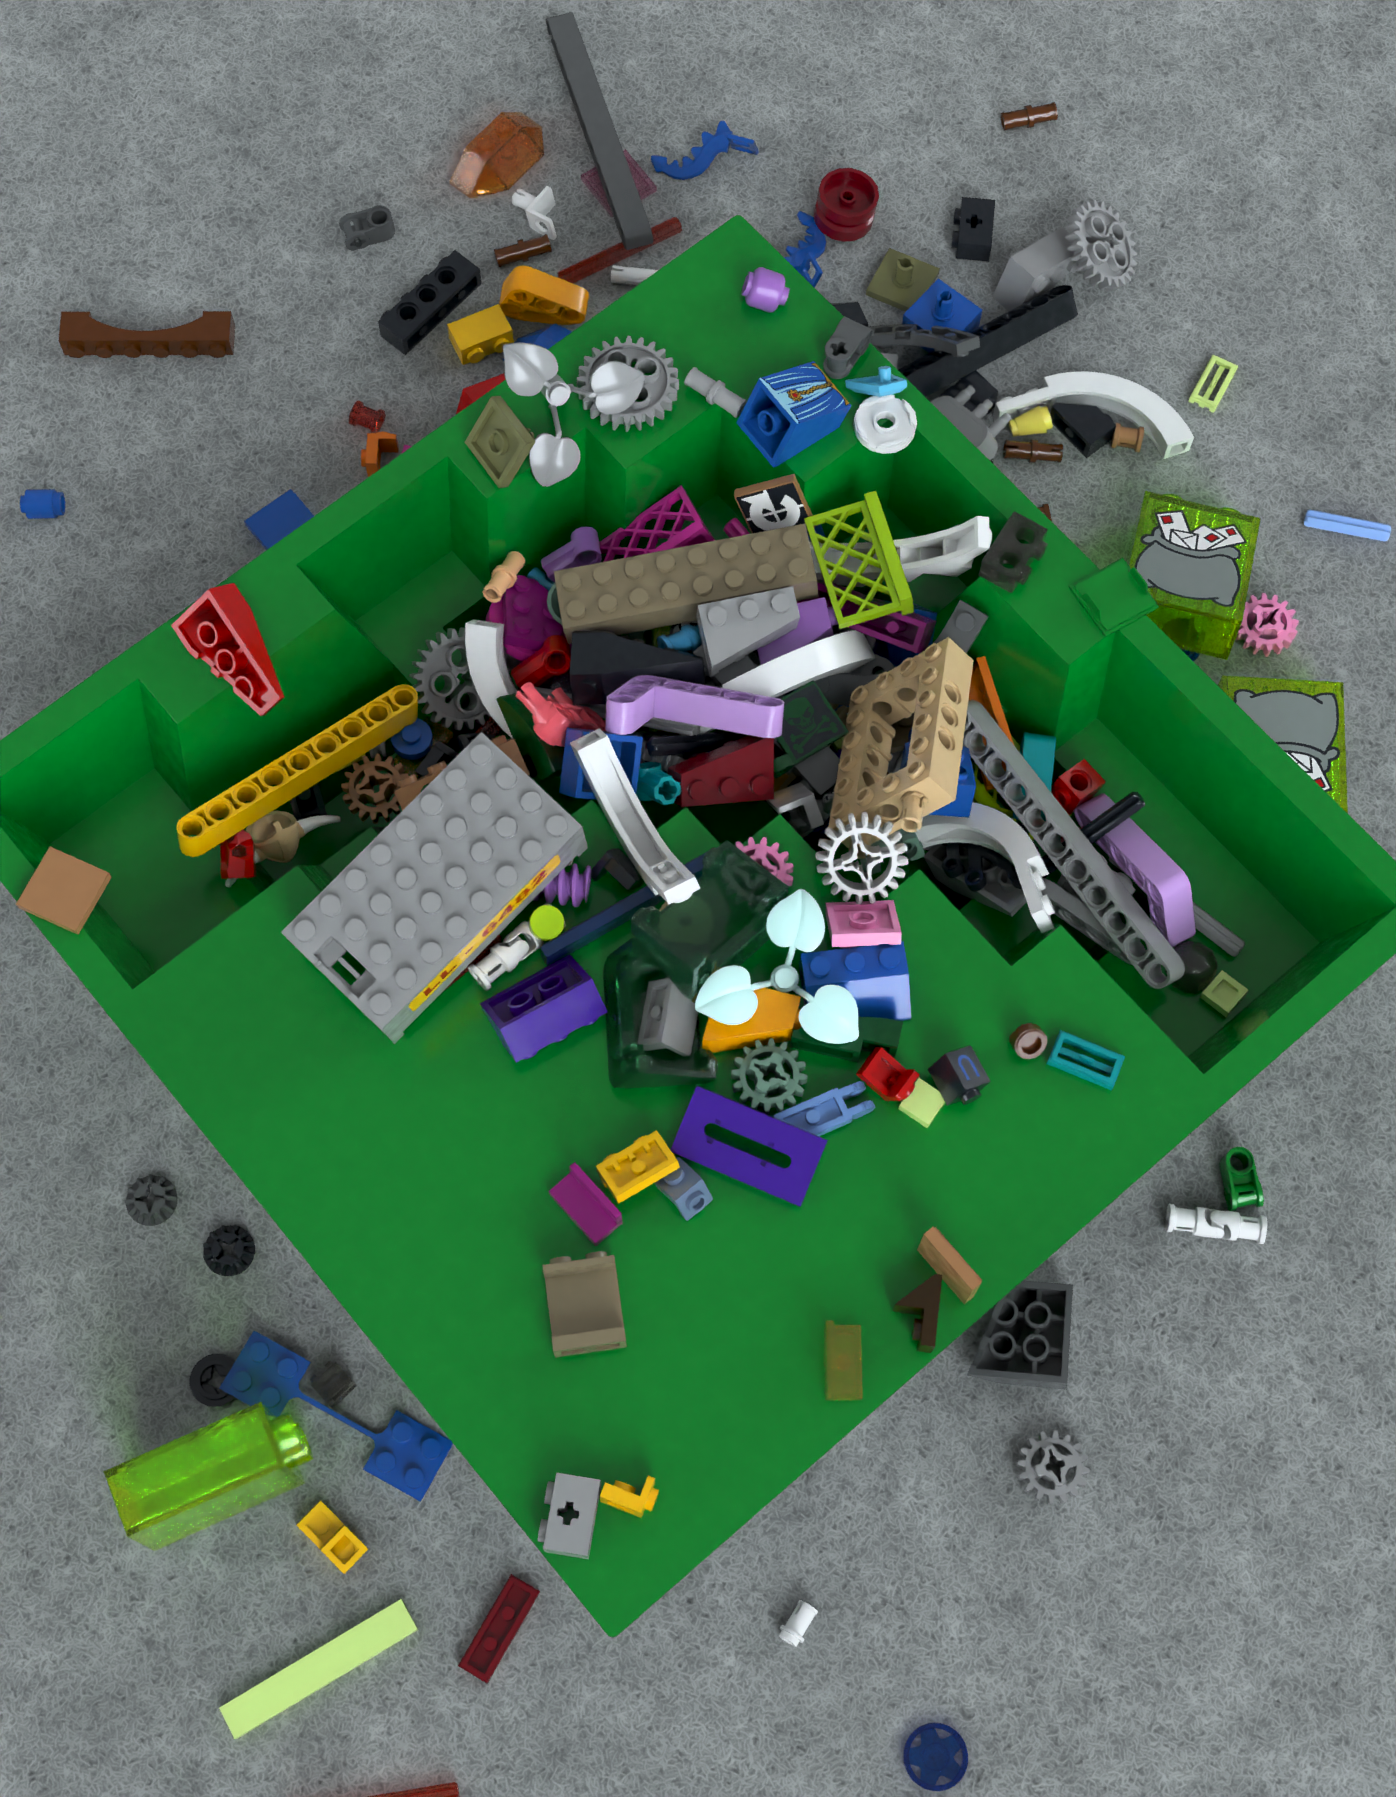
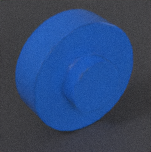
[391,718,433,760]

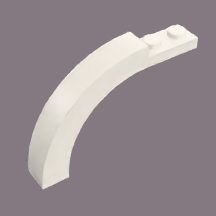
[993,371,1194,459]
[465,619,644,762]
[679,630,876,735]
[570,728,700,904]
[915,802,1055,933]

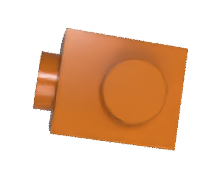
[361,431,399,477]

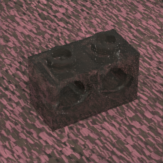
[979,511,1048,593]

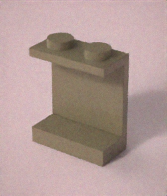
[542,1251,627,1358]

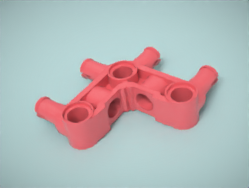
[515,682,643,763]

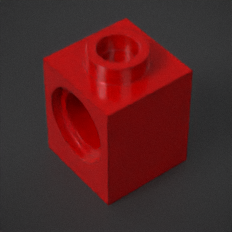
[1051,759,1106,815]

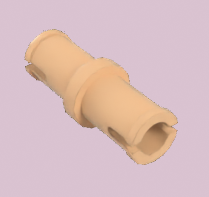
[483,551,525,603]

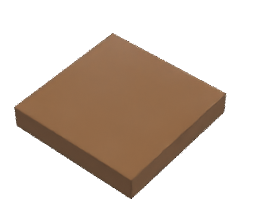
[16,847,112,935]
[917,1227,982,1305]

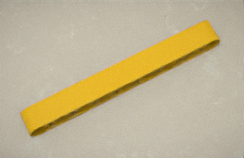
[177,684,418,857]

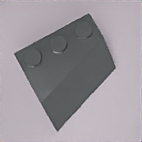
[967,1280,1073,1390]

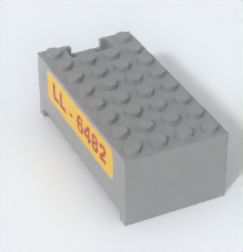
[281,732,588,1044]

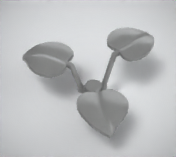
[503,342,644,487]

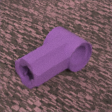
[541,527,602,582]

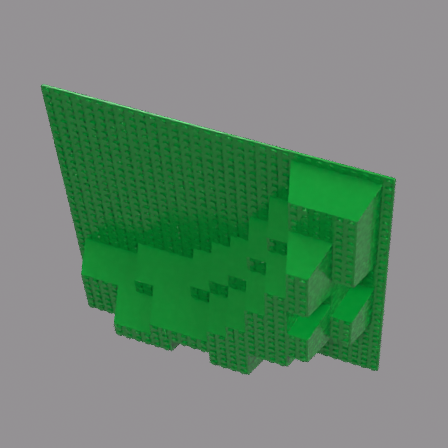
[0,215,1396,1638]

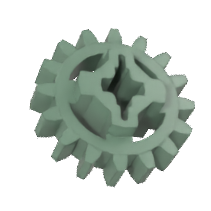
[731,1038,807,1115]

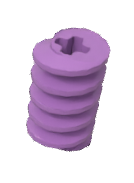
[533,863,591,907]

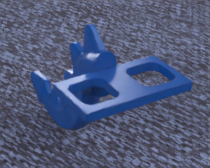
[651,121,759,180]
[784,211,826,288]

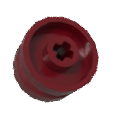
[814,168,879,242]

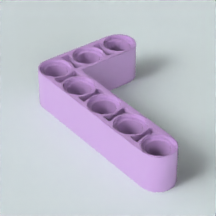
[605,675,784,738]
[1074,793,1196,947]

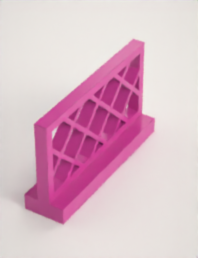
[599,485,715,562]

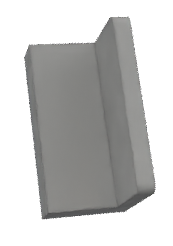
[766,782,824,829]
[637,977,699,1056]

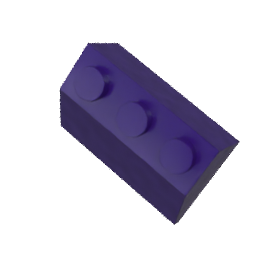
[480,954,607,1063]

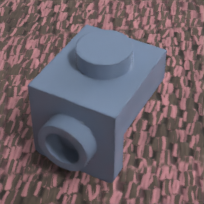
[654,1157,713,1221]

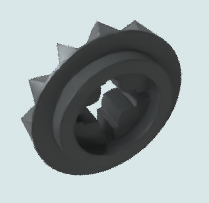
[125,1174,177,1226]

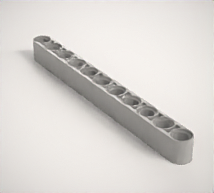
[963,700,1185,989]

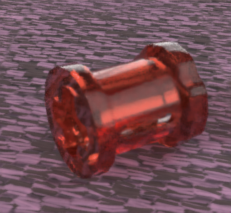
[349,400,386,433]

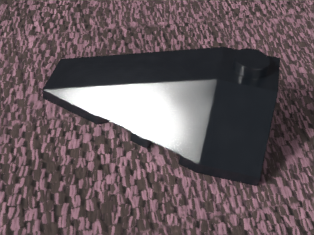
[570,630,706,705]

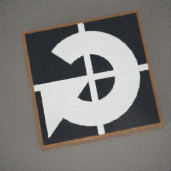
[734,474,815,534]

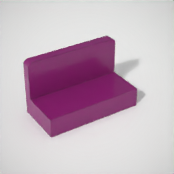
[548,1162,623,1246]

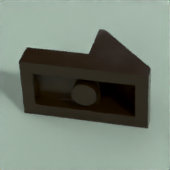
[893,1274,942,1353]

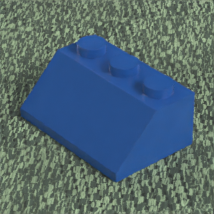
[799,941,911,1021]

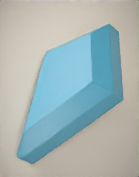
[845,366,907,397]

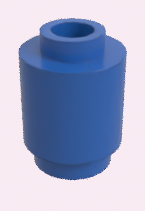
[20,489,66,519]

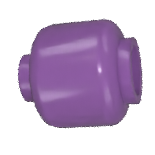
[741,267,790,313]

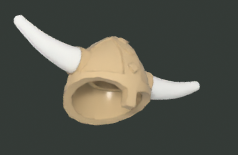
[225,810,340,887]

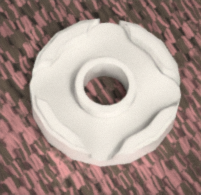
[853,395,917,454]

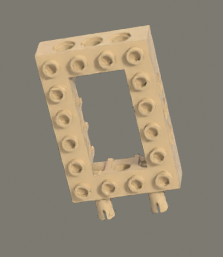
[828,637,974,859]

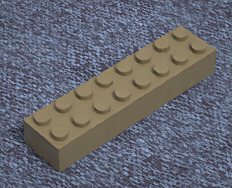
[554,523,819,645]

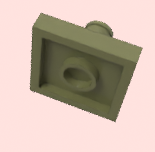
[866,248,940,312]
[465,396,535,488]

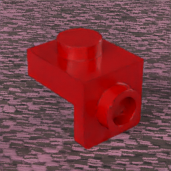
[856,1047,919,1101]

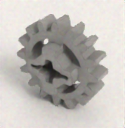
[1016,1430,1090,1505]

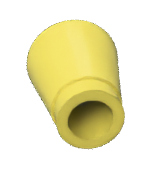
[1009,405,1053,437]

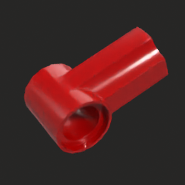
[511,635,571,690]

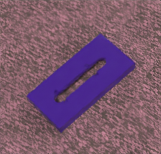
[670,1085,828,1206]

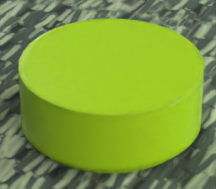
[528,905,564,941]

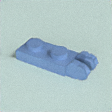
[773,1081,876,1136]

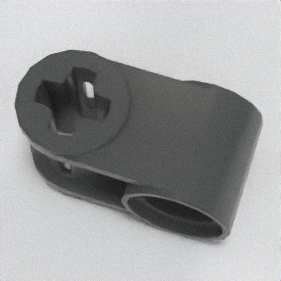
[339,205,395,251]
[823,316,873,379]

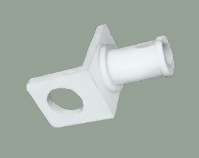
[512,186,557,240]

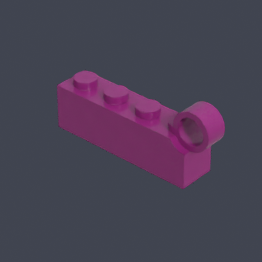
[804,579,937,653]

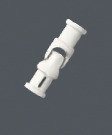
[467,902,566,991]
[1165,1204,1267,1244]

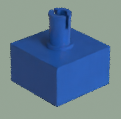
[902,278,982,353]
[559,727,643,800]

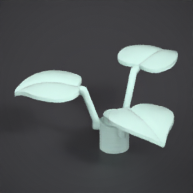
[695,889,859,1044]

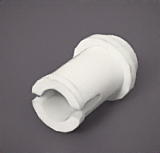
[779,1600,818,1647]

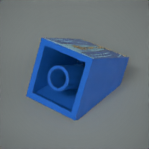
[736,361,851,468]

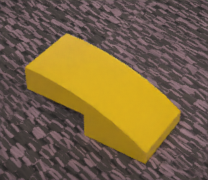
[296,1500,368,1574]

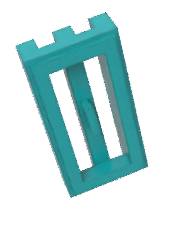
[1046,1030,1125,1091]

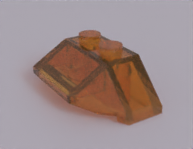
[449,112,544,198]

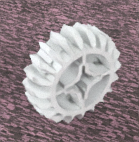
[816,812,908,904]

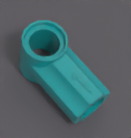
[636,762,681,805]

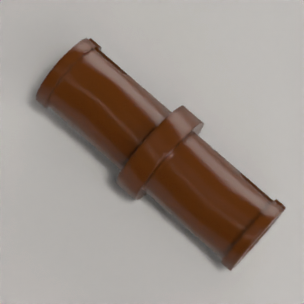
[1001,102,1058,131]
[494,234,552,267]
[1003,439,1063,463]

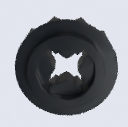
[203,1225,255,1276]
[189,1354,235,1407]

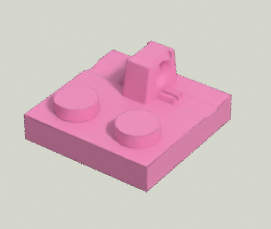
[826,900,902,949]

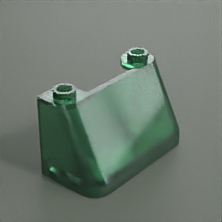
[631,840,789,1003]
[603,938,718,1089]

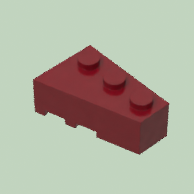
[668,735,774,807]

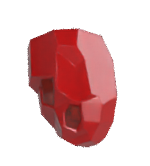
[220,829,256,879]

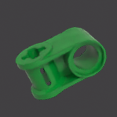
[1219,1147,1264,1211]

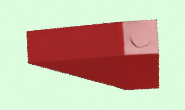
[171,583,284,716]

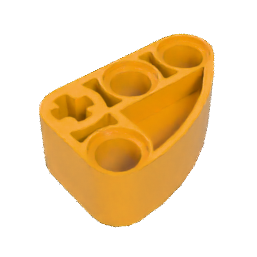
[499,266,589,325]

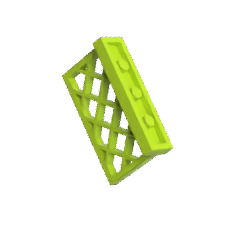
[804,491,914,629]

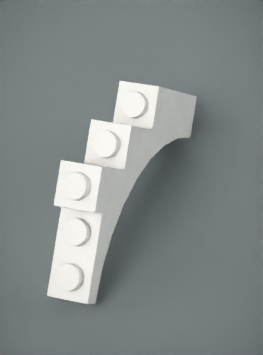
[809,516,992,587]

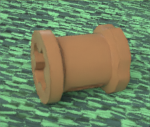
[1111,423,1144,453]

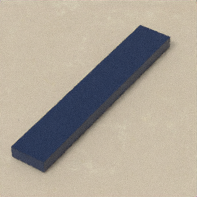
[540,847,724,966]

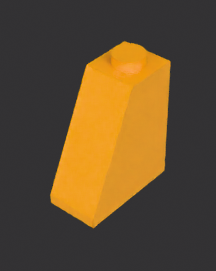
[702,984,801,1054]

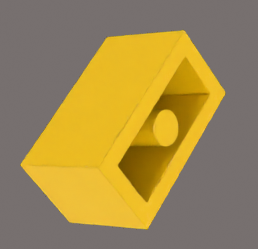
[447,304,514,365]

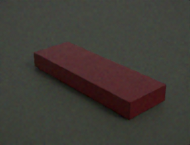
[458,1574,540,1684]

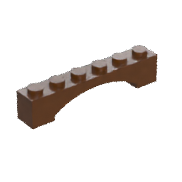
[58,311,235,358]

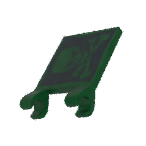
[744,680,849,778]

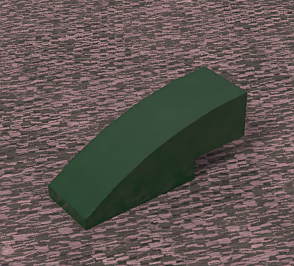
[496,692,564,781]
[790,1017,903,1063]

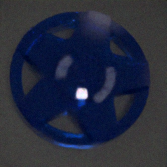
[903,1723,968,1791]

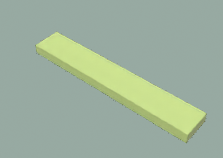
[219,1599,418,1739]

